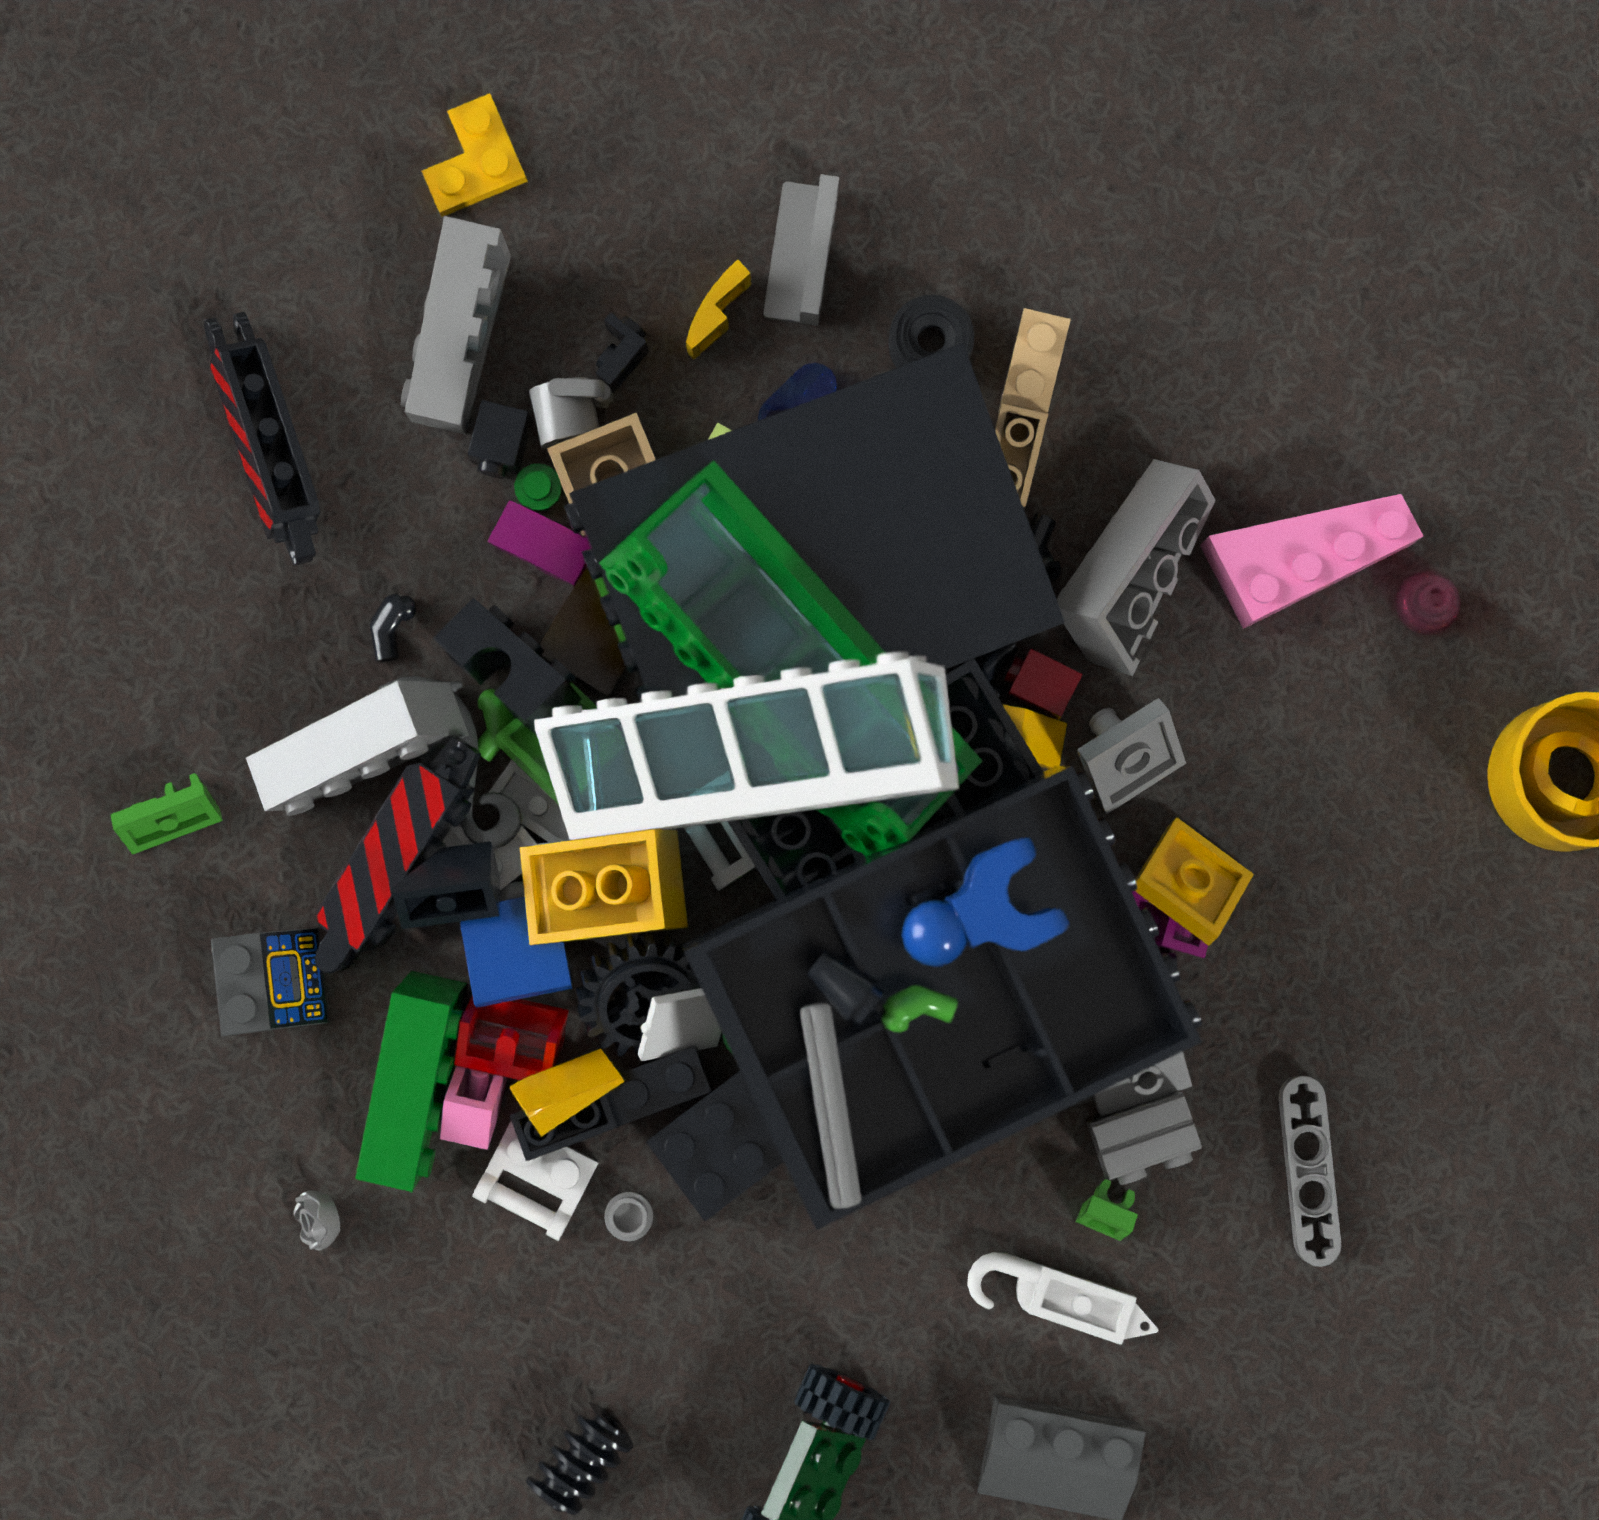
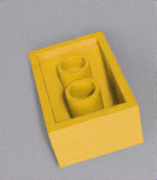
[520,829,688,945]

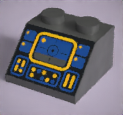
[211,927,329,1036]

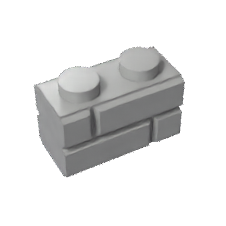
[1086,1091,1202,1185]

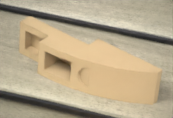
[995,308,1071,507]

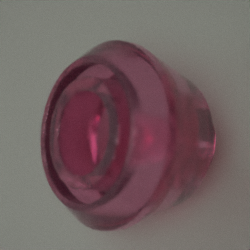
[1396,571,1461,635]

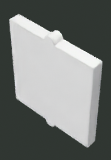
[638,988,722,1061]

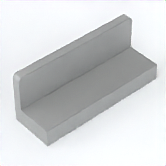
[763,174,839,326]

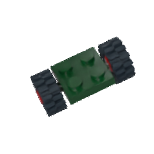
[742,1364,891,1520]

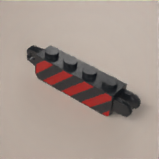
[204,312,320,566]
[314,737,481,974]

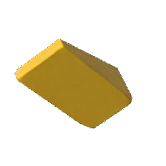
[509,1048,624,1136]

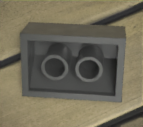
[977,1395,1146,1520]

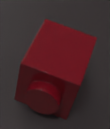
[1003,649,1083,720]

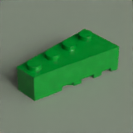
[355,970,467,1192]

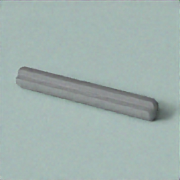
[801,1003,861,1208]

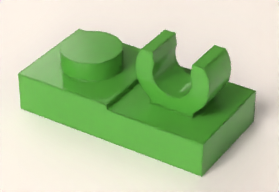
[110,773,223,855]

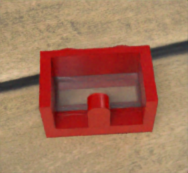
[454,995,569,1080]

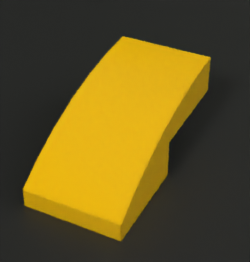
[686,260,751,360]

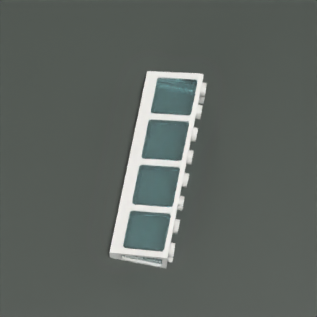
[534,652,959,840]

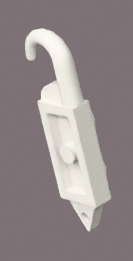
[967,1252,1159,1345]

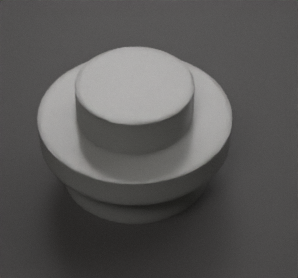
[604,1192,653,1241]

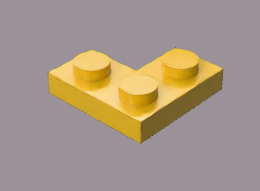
[422,93,527,217]

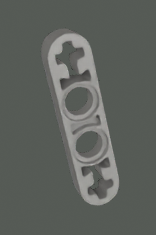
[1279,1075,1341,1267]

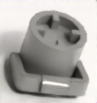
[529,377,613,449]

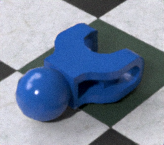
[902,838,1069,967]

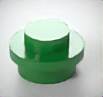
[514,463,562,511]

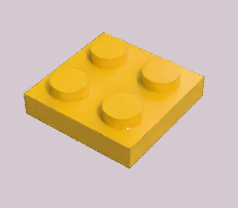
[1135,817,1254,946]

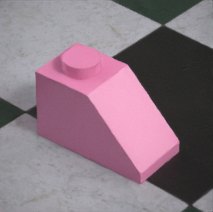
[440,1032,507,1150]

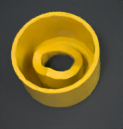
[1487,692,1599,852]

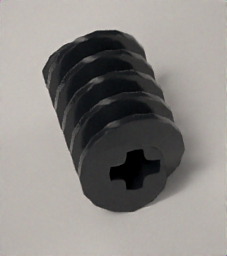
[525,1402,633,1515]

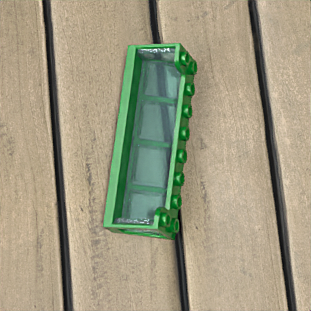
[599,460,982,857]

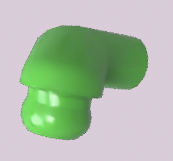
[477,689,515,763]
[882,985,958,1032]

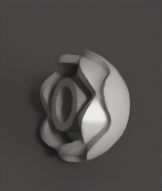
[293,1190,340,1250]

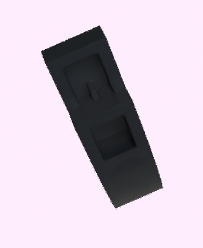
[510,1045,713,1162]

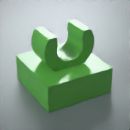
[1076,1179,1138,1241]

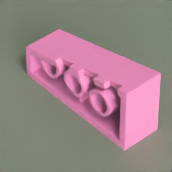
[1200,494,1423,629]

